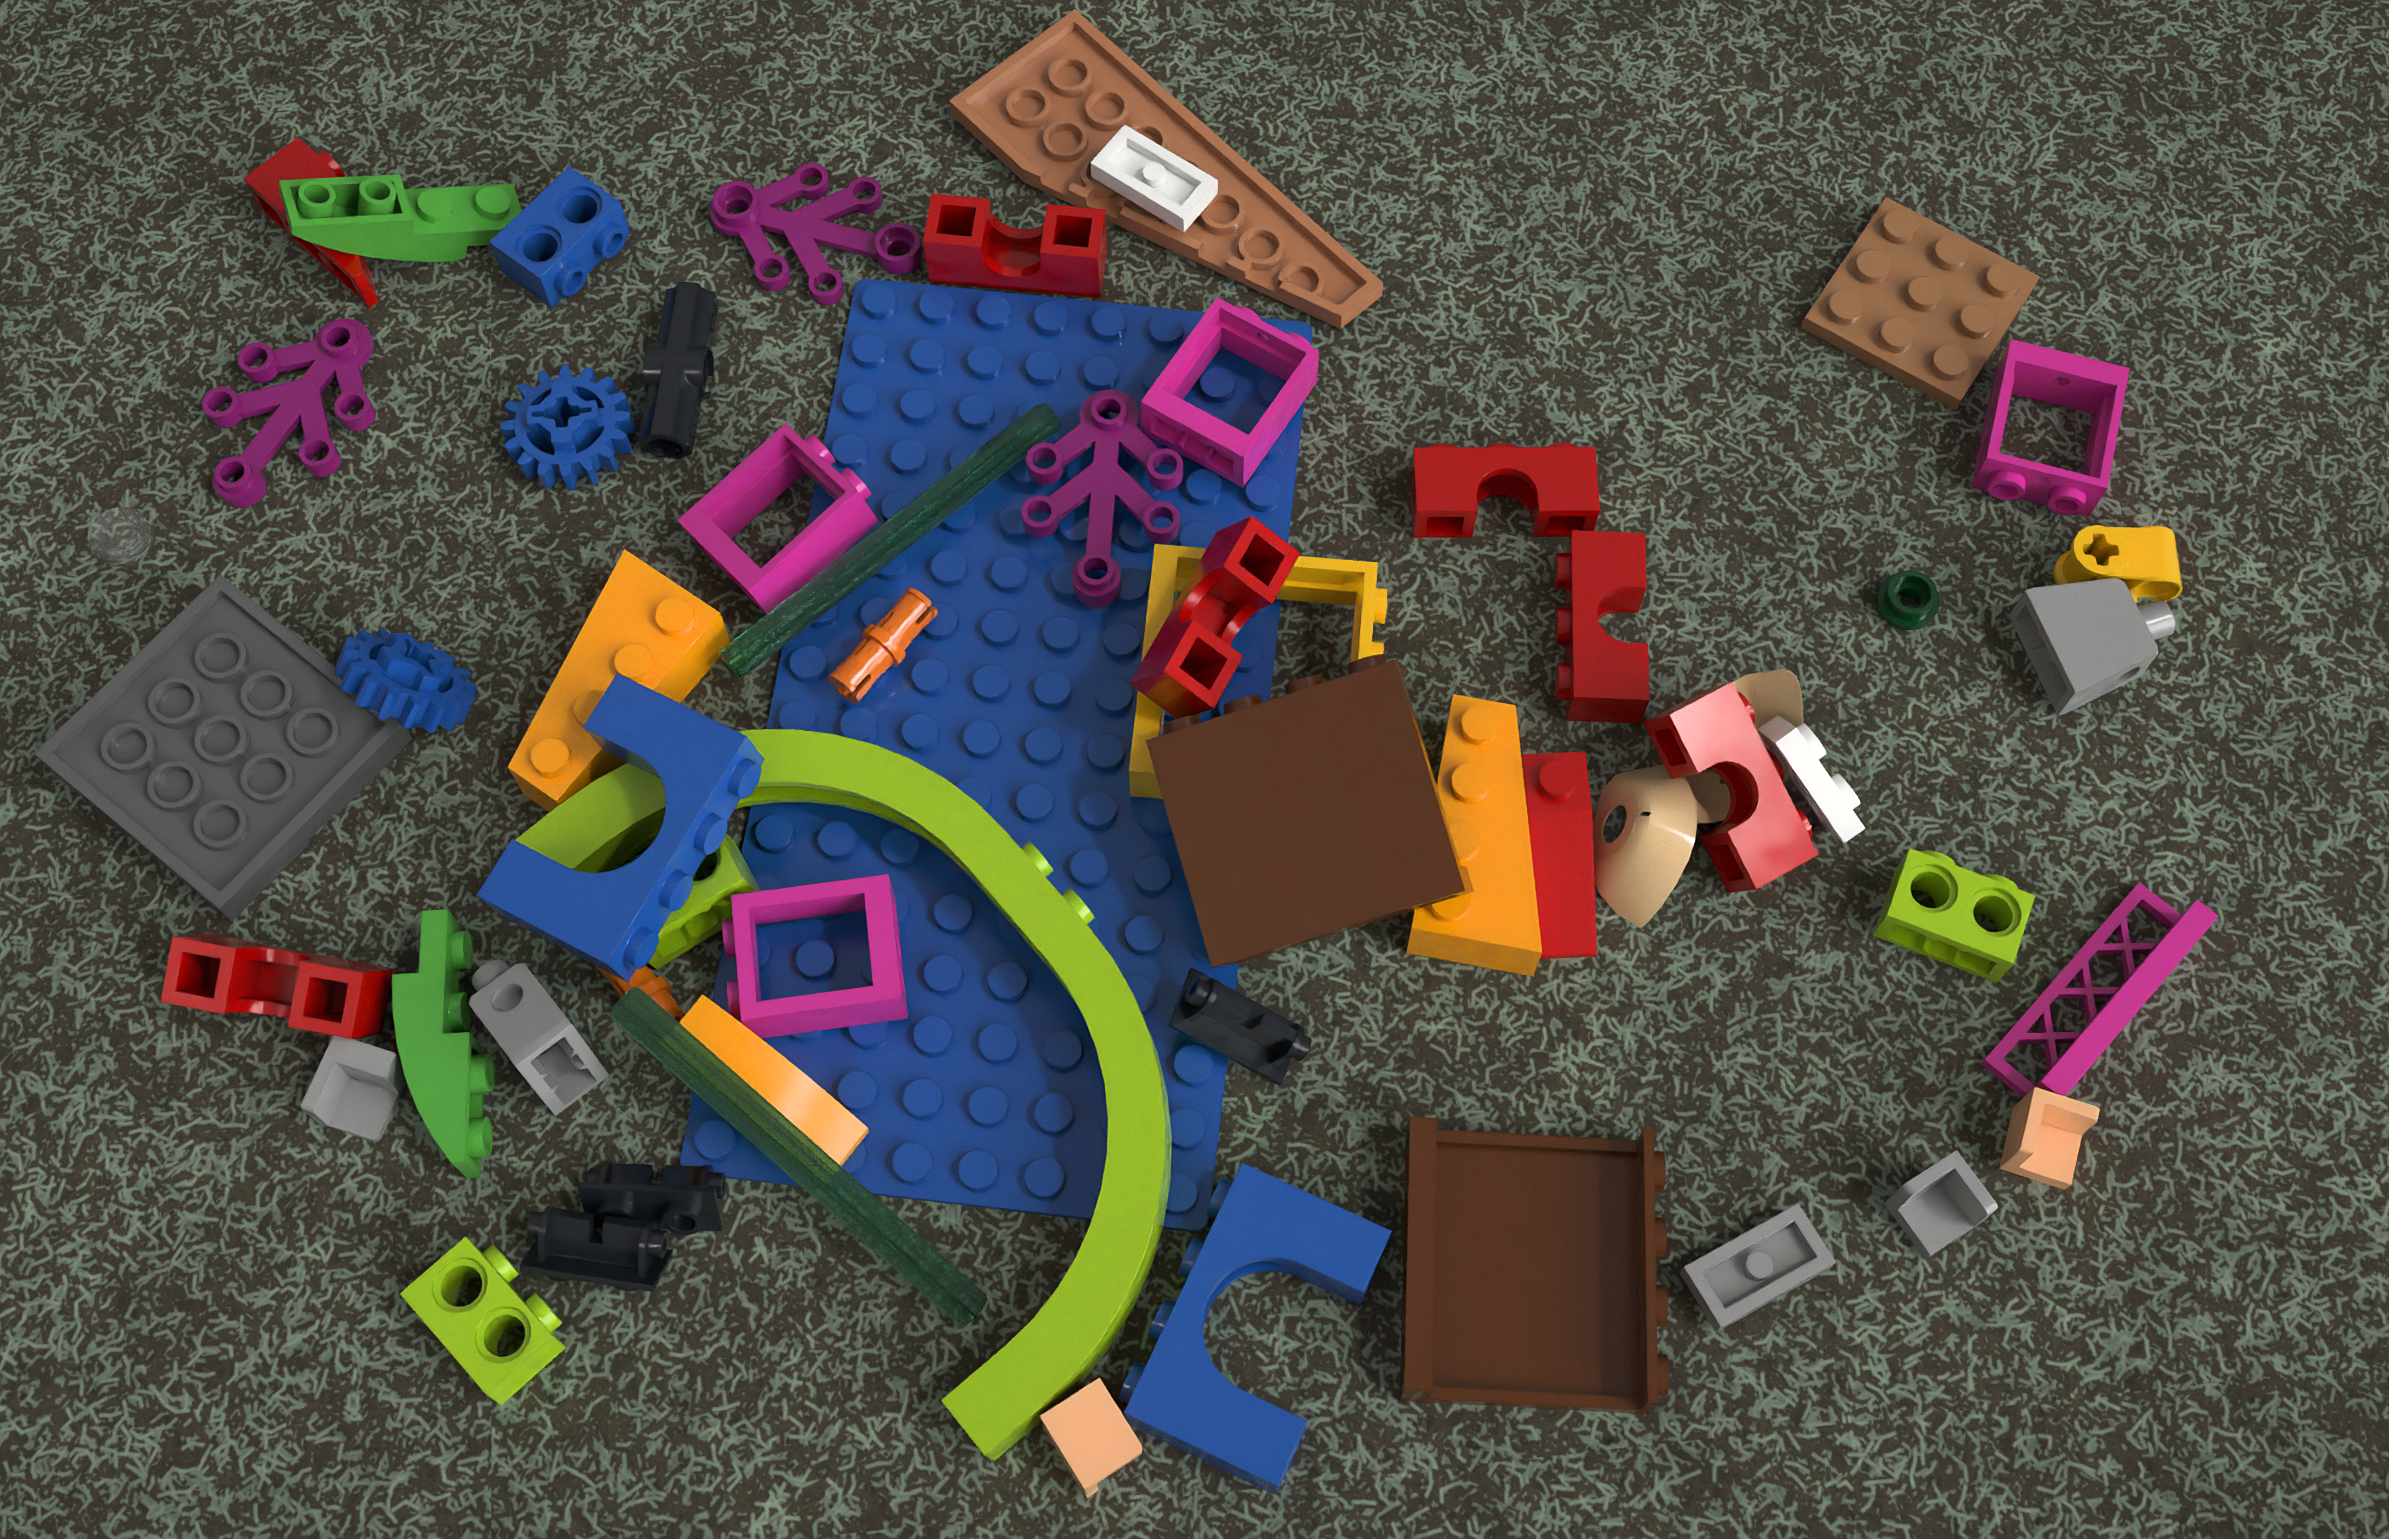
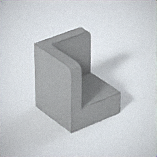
[301,1035,407,1142]
[1884,1150,1998,1260]

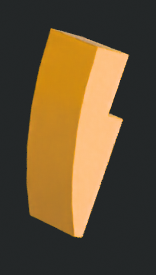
[659,994,869,1184]

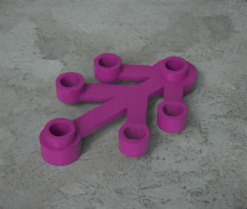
[709,163,922,305]
[202,318,376,508]
[1021,390,1183,607]

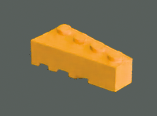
[508,549,732,812]
[1406,694,1542,977]

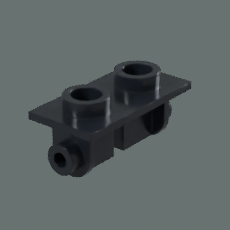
[1168,968,1312,1086]
[578,1162,726,1235]
[520,1206,673,1292]

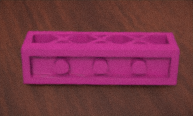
[1981,882,2219,1098]

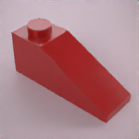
[243,137,378,308]
[1521,752,1597,959]

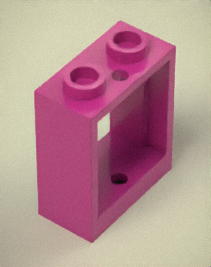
[1140,297,1319,488]
[1971,339,2130,516]
[677,423,879,619]
[722,874,908,1039]

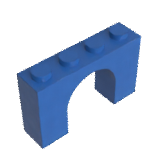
[476,673,765,983]
[1118,1163,1392,1495]

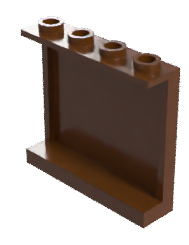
[1146,654,1474,968]
[1400,1117,1669,1414]

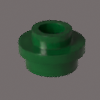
[1876,570,1940,630]

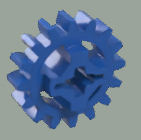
[500,365,636,491]
[334,629,477,733]

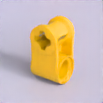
[2053,525,2183,603]

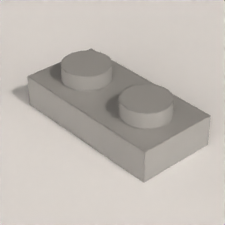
[1679,1203,1836,1332]

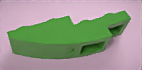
[279,174,522,262]
[392,909,495,1178]

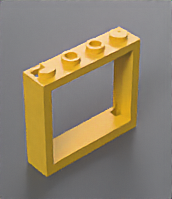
[1129,544,1387,799]

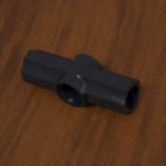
[638,282,719,459]

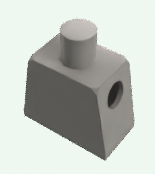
[2009,578,2175,716]
[468,959,610,1116]

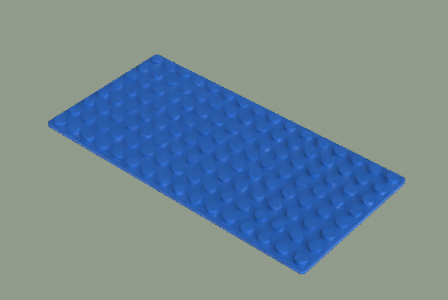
[680,279,1313,1232]

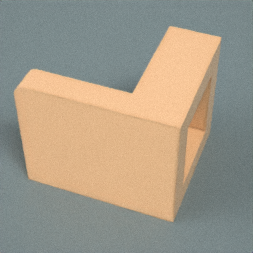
[1999,1087,2100,1190]
[1040,1377,1142,1498]

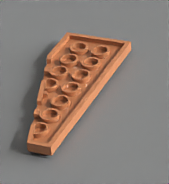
[949,9,1383,329]

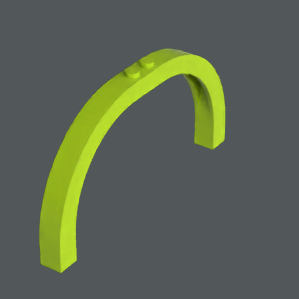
[506,729,1172,1461]

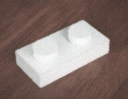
[1090,124,1218,233]
[1757,715,1865,843]

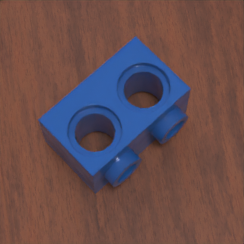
[489,166,630,308]

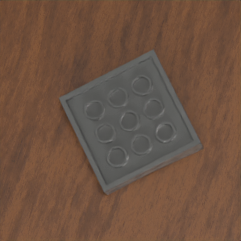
[33,574,413,922]

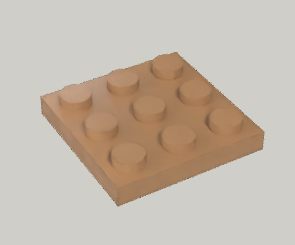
[1801,197,2040,411]

